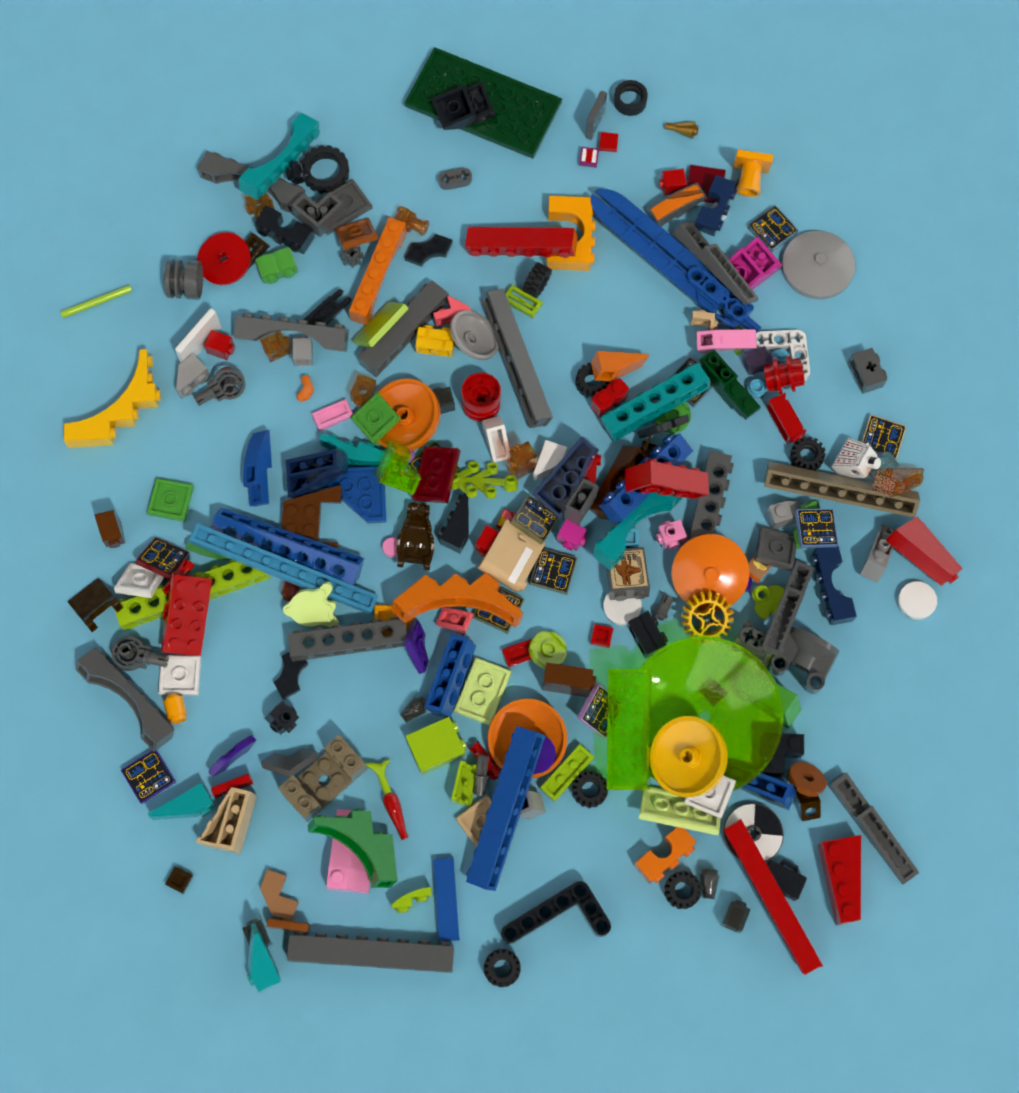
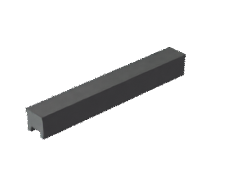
[481,288,553,428]

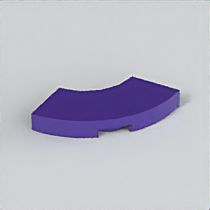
[209,735,257,777]

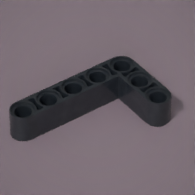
[501,881,611,944]

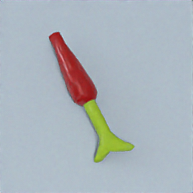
[366,759,409,840]

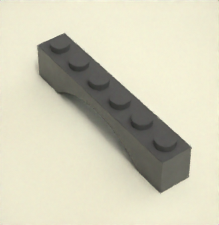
[197,151,306,214]
[234,313,349,352]
[75,647,174,752]

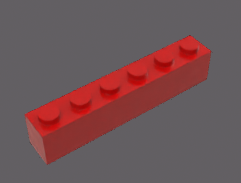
[465,227,578,258]

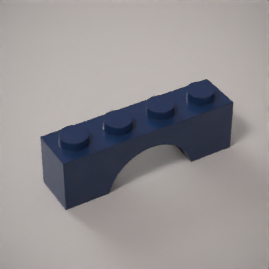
[811,546,857,625]

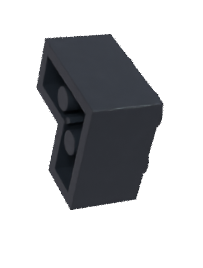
[761,733,804,777]

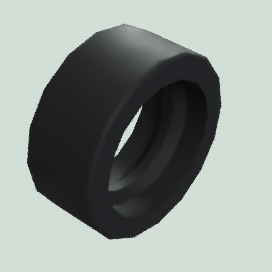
[614,80,648,116]

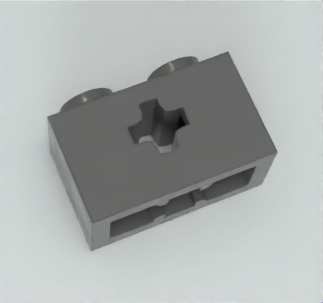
[848,348,887,394]

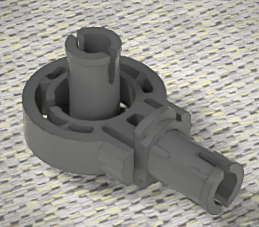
[194,366,245,406]
[111,636,169,671]

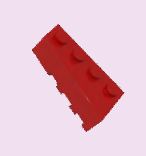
[625,459,709,499]
[818,835,861,926]

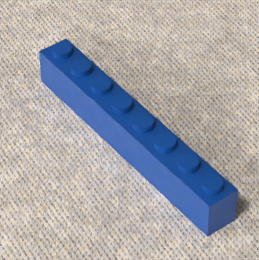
[466,726,546,891]

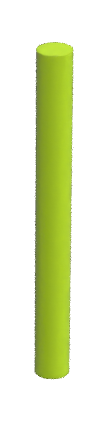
[60,285,132,318]

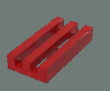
[211,774,254,798]

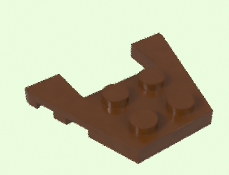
[282,486,342,549]

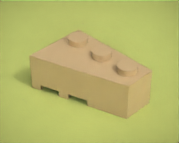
[196,787,257,855]

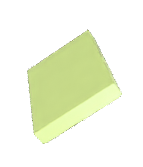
[454,657,512,726]

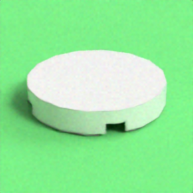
[898,581,937,620]
[603,593,642,626]

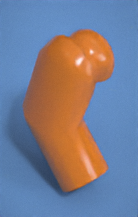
[297,375,314,402]

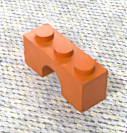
[634,827,697,884]

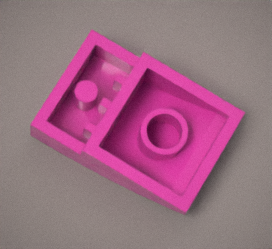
[729,236,783,298]

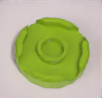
[529,631,567,669]

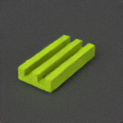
[505,285,543,319]

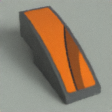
[649,183,707,227]

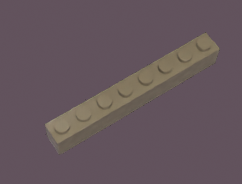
[764,461,920,518]

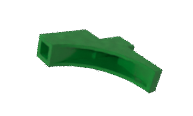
[307,809,398,888]

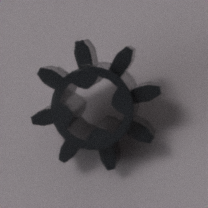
[286,161,309,184]

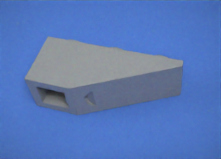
[860,524,895,583]

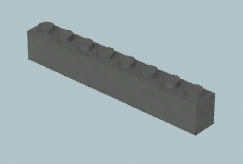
[287,932,454,973]

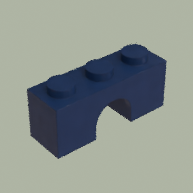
[695,175,737,236]

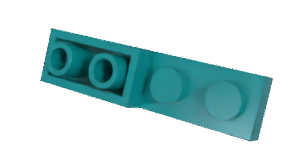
[319,433,395,467]

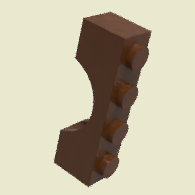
[590,446,648,520]

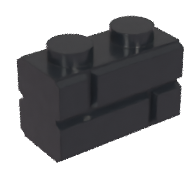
[627,611,668,659]

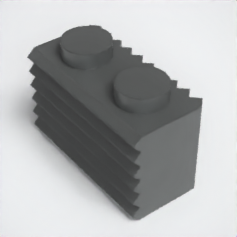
[563,478,599,525]

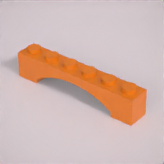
[349,217,407,325]

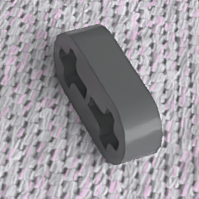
[438,168,472,190]

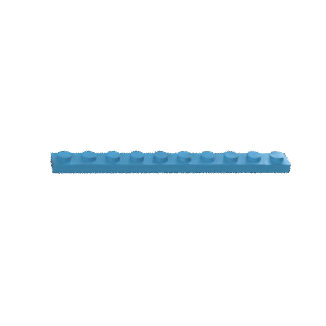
[189,523,378,615]

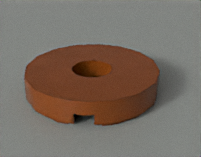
[787,762,827,797]

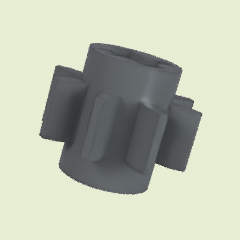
[341,246,364,268]

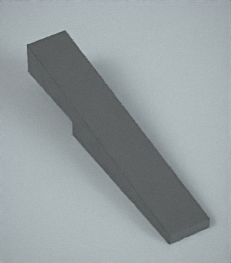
[673,221,759,305]
[761,560,814,657]
[827,772,919,884]

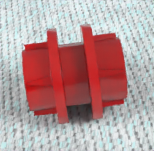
[764,355,805,395]

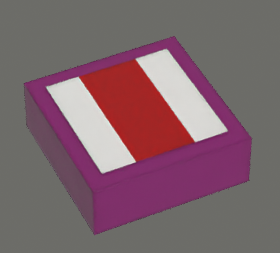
[579,147,599,168]

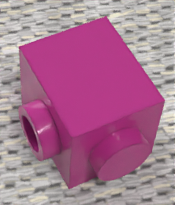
[557,519,588,551]

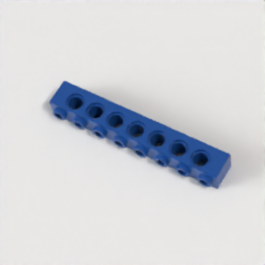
[212,508,364,585]

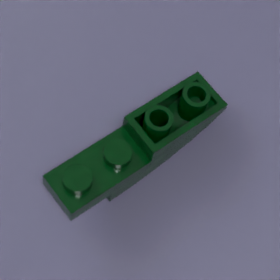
[699,349,761,420]

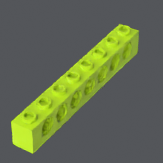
[114,560,271,631]

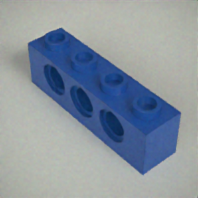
[424,634,476,718]

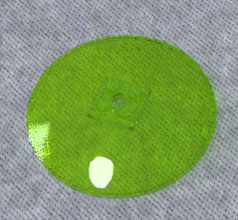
[624,636,784,792]

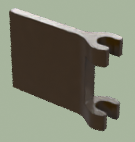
[68,578,123,632]

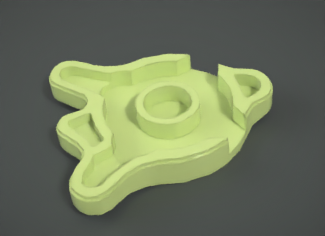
[283,582,339,628]

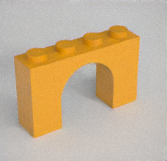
[547,196,595,271]

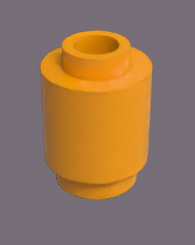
[163,693,187,724]

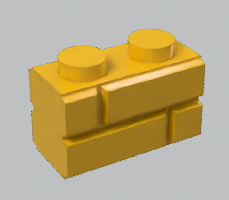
[416,325,455,357]

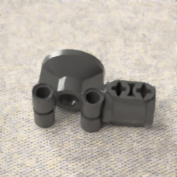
[732,619,839,694]

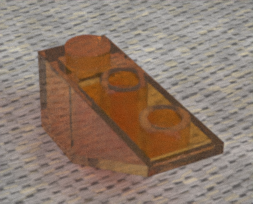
[872,468,924,498]

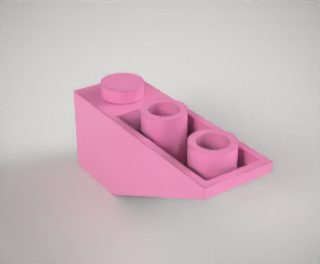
[697,330,757,353]

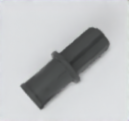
[473,755,489,796]

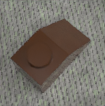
[94,510,125,548]

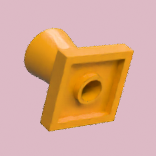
[733,150,774,197]

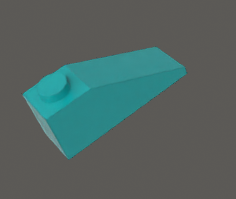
[148,783,216,820]
[247,923,281,992]

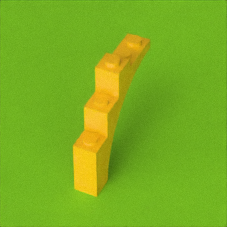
[64,349,161,448]

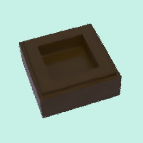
[165,866,193,894]

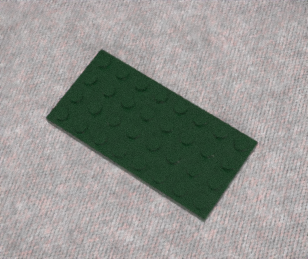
[404,47,562,159]

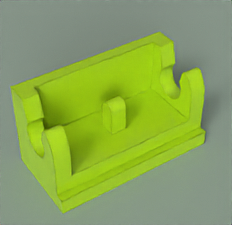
[451,760,477,807]

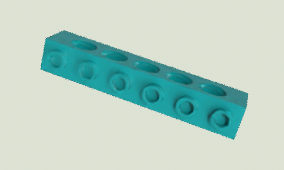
[601,363,710,442]

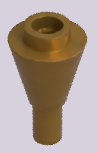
[665,121,699,139]

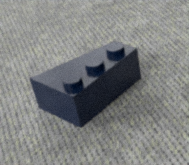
[286,449,348,499]

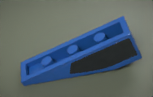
[724,760,797,810]

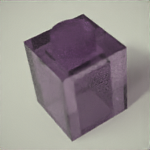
[742,346,773,376]

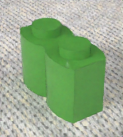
[255,248,298,284]

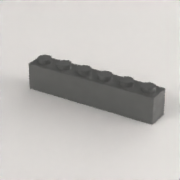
[358,280,449,378]

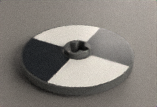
[723,803,784,862]

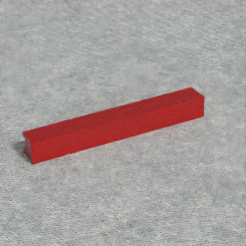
[723,819,823,975]

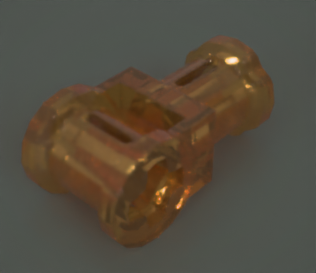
[394,206,429,236]

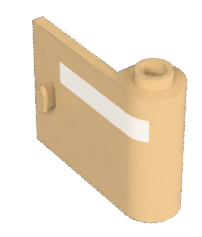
[477,519,546,593]

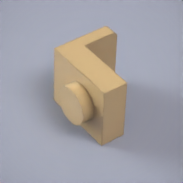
[691,310,718,330]

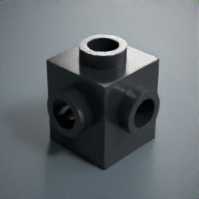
[264,701,299,735]

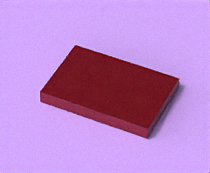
[412,446,461,504]

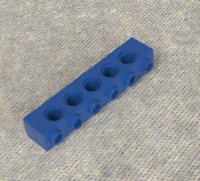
[599,433,693,524]

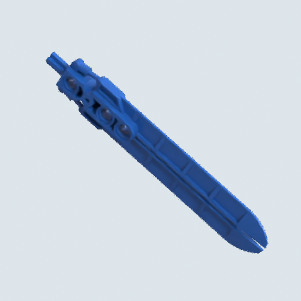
[590,189,762,333]

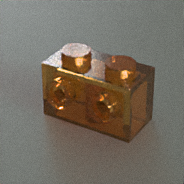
[506,441,538,480]

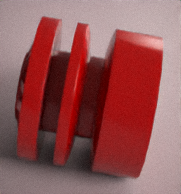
[462,373,501,422]

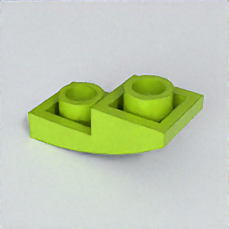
[391,887,432,913]

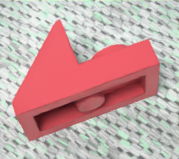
[433,296,471,327]
[436,607,474,636]

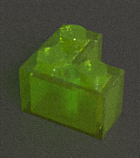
[375,441,421,495]

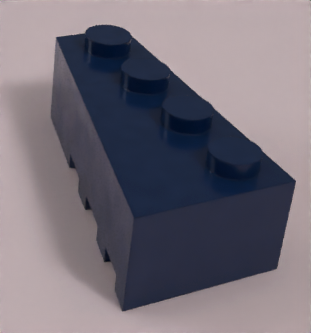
[532,436,599,520]

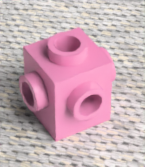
[656,520,687,550]

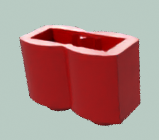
[591,378,629,418]

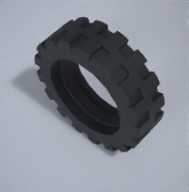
[302,145,349,194]

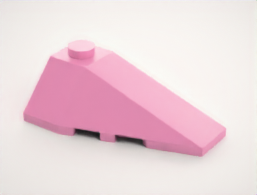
[326,809,370,894]

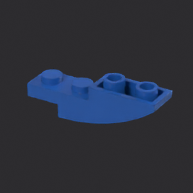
[243,430,272,507]

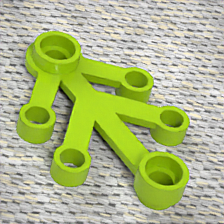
[452,461,518,499]

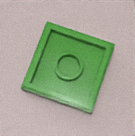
[350,392,401,445]
[147,478,194,522]

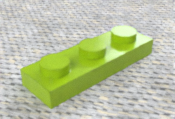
[540,744,595,802]

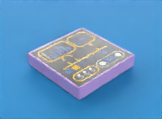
[577,684,624,738]

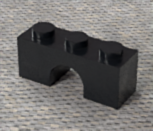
[255,206,315,254]

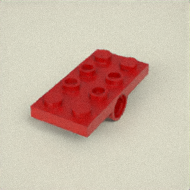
[161,574,212,656]

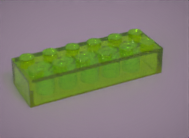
[607,669,651,791]

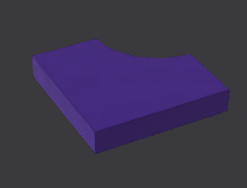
[404,620,429,674]

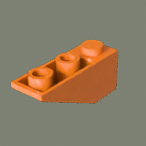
[591,351,649,381]

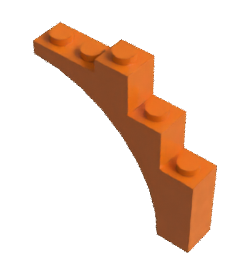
[391,572,523,628]

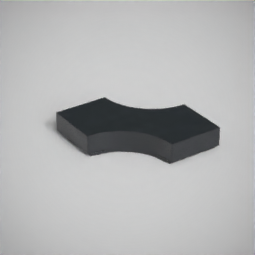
[405,234,453,267]
[637,414,690,438]
[273,652,308,700]

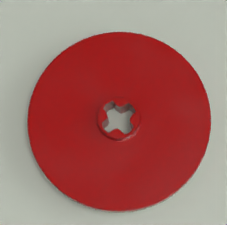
[197,232,251,286]

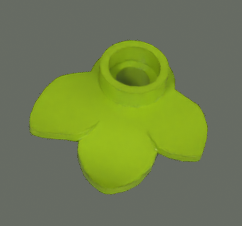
[752,585,784,620]

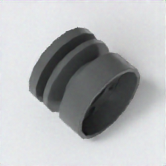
[164,259,203,300]

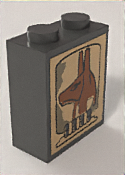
[606,547,650,601]

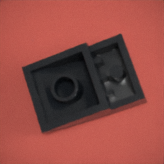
[432,81,496,130]

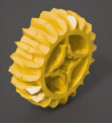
[681,591,734,644]

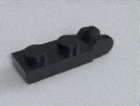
[304,289,352,325]

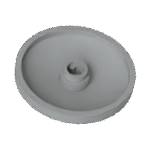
[782,231,855,300]

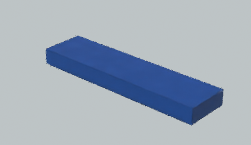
[433,858,460,942]

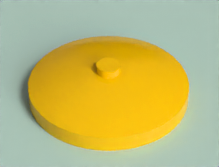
[650,716,728,798]

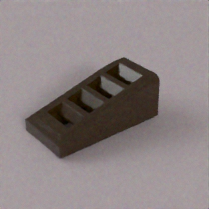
[246,233,270,271]

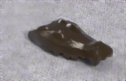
[396,502,434,571]

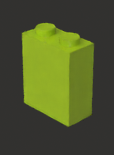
[405,717,467,775]

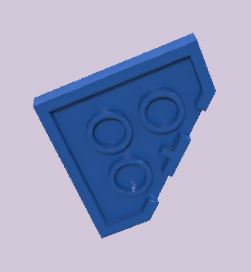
[328,466,386,523]

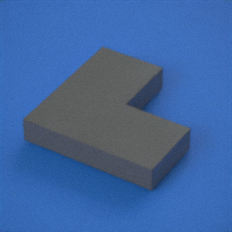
[261,747,318,777]

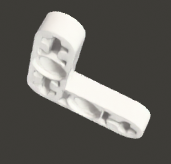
[755,330,810,381]

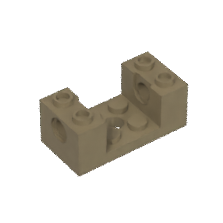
[278,735,367,823]

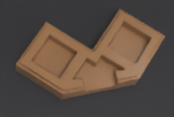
[260,869,299,921]

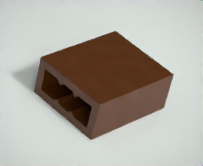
[542,662,596,697]

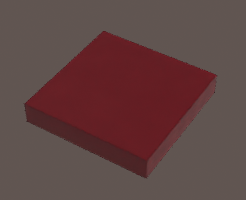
[687,165,726,203]

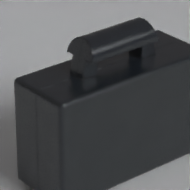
[767,859,807,901]

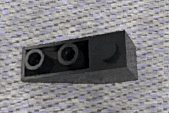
[438,493,469,554]

